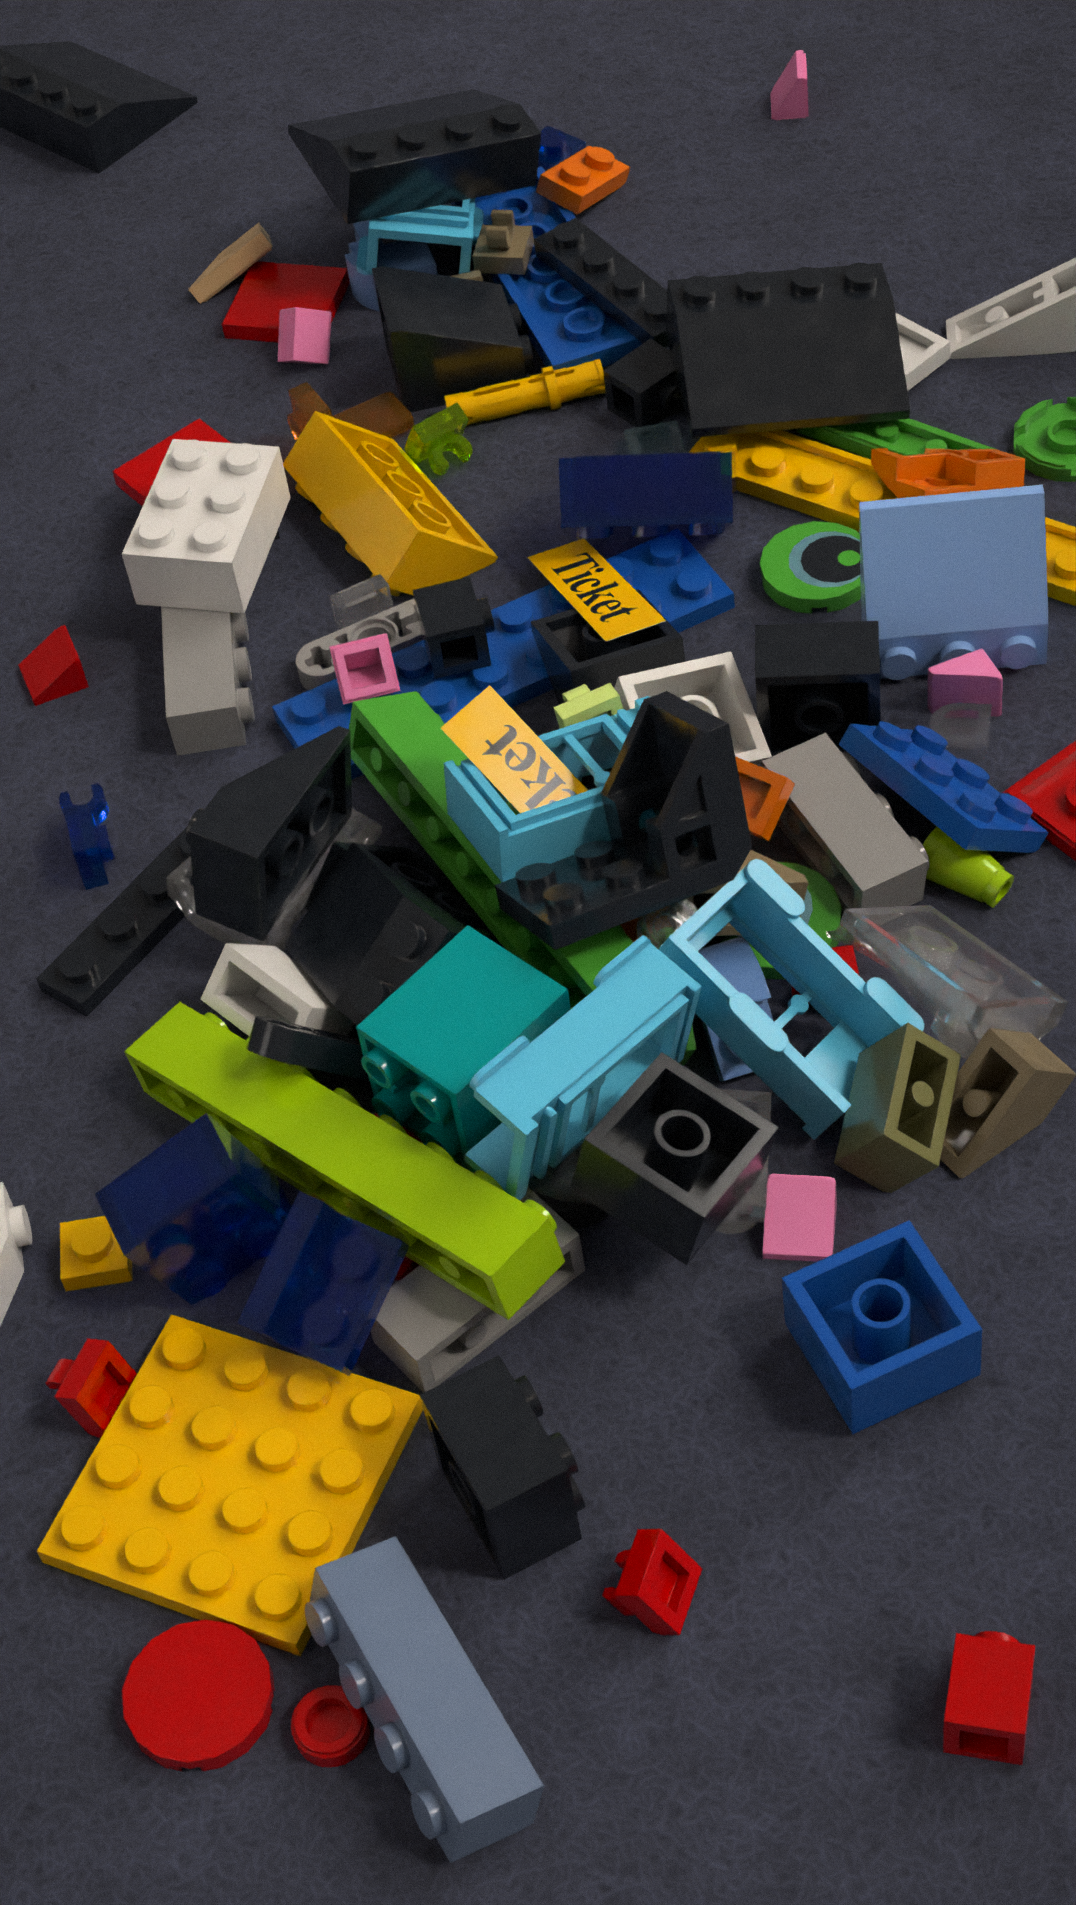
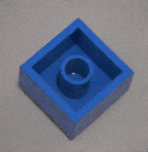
[782,1220,982,1434]

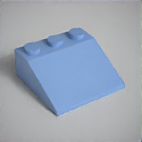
[859,485,1048,680]

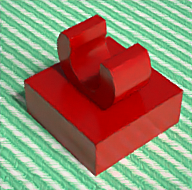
[45,1338,137,1438]
[602,1528,702,1635]

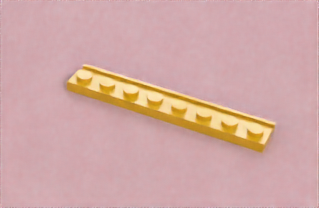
[683,430,1076,606]

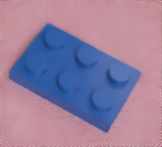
[839,722,1049,853]

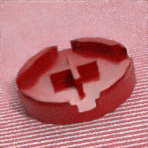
[122,1619,275,1771]

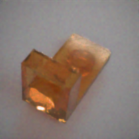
[287,382,415,441]

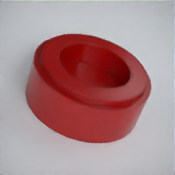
[291,1685,371,1767]

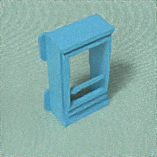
[356,198,484,275]
[444,696,655,882]
[659,859,924,1140]
[464,936,702,1200]

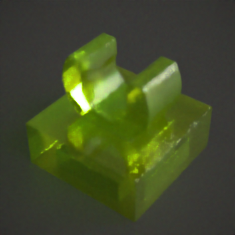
[404,403,473,476]

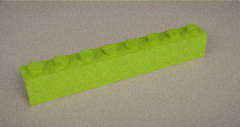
[124,1002,565,1320]

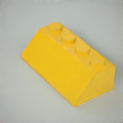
[283,411,498,596]

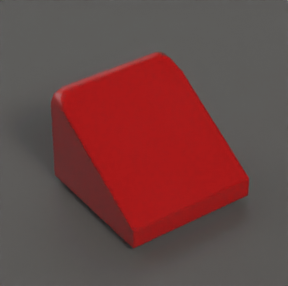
[18,625,89,706]

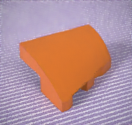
[871,448,1025,498]

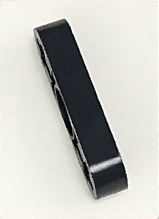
[246,1016,369,1081]

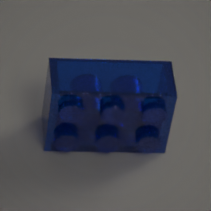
[559,451,737,538]

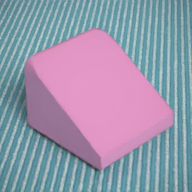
[770,50,809,120]
[928,648,1003,717]
[763,1174,837,1262]

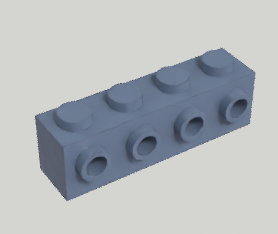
[305,1536,544,1863]

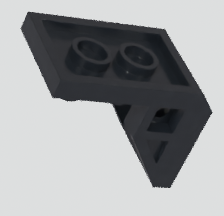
[495,691,752,950]

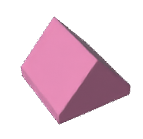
[278,307,332,364]
[329,633,401,704]

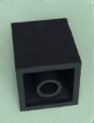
[372,266,534,414]

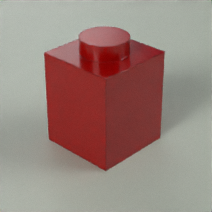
[943,1631,1036,1765]

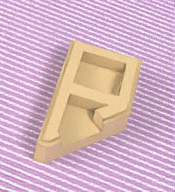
[189,222,272,304]

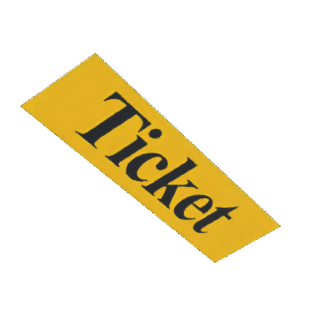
[527,538,666,642]
[440,685,588,813]

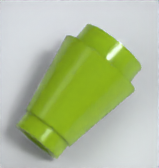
[923,827,1014,908]

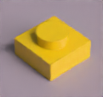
[60,1213,133,1291]

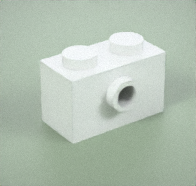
[201,943,355,1065]

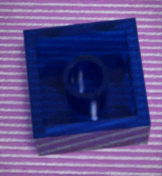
[95,1113,303,1305]

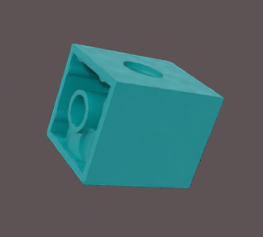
[356,925,571,1173]

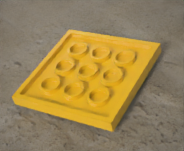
[37,1314,423,1656]

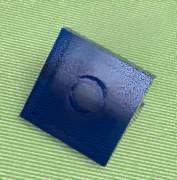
[237,1191,409,1376]

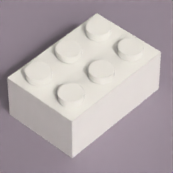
[122,439,291,614]

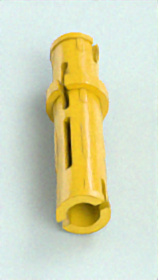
[444,359,606,430]

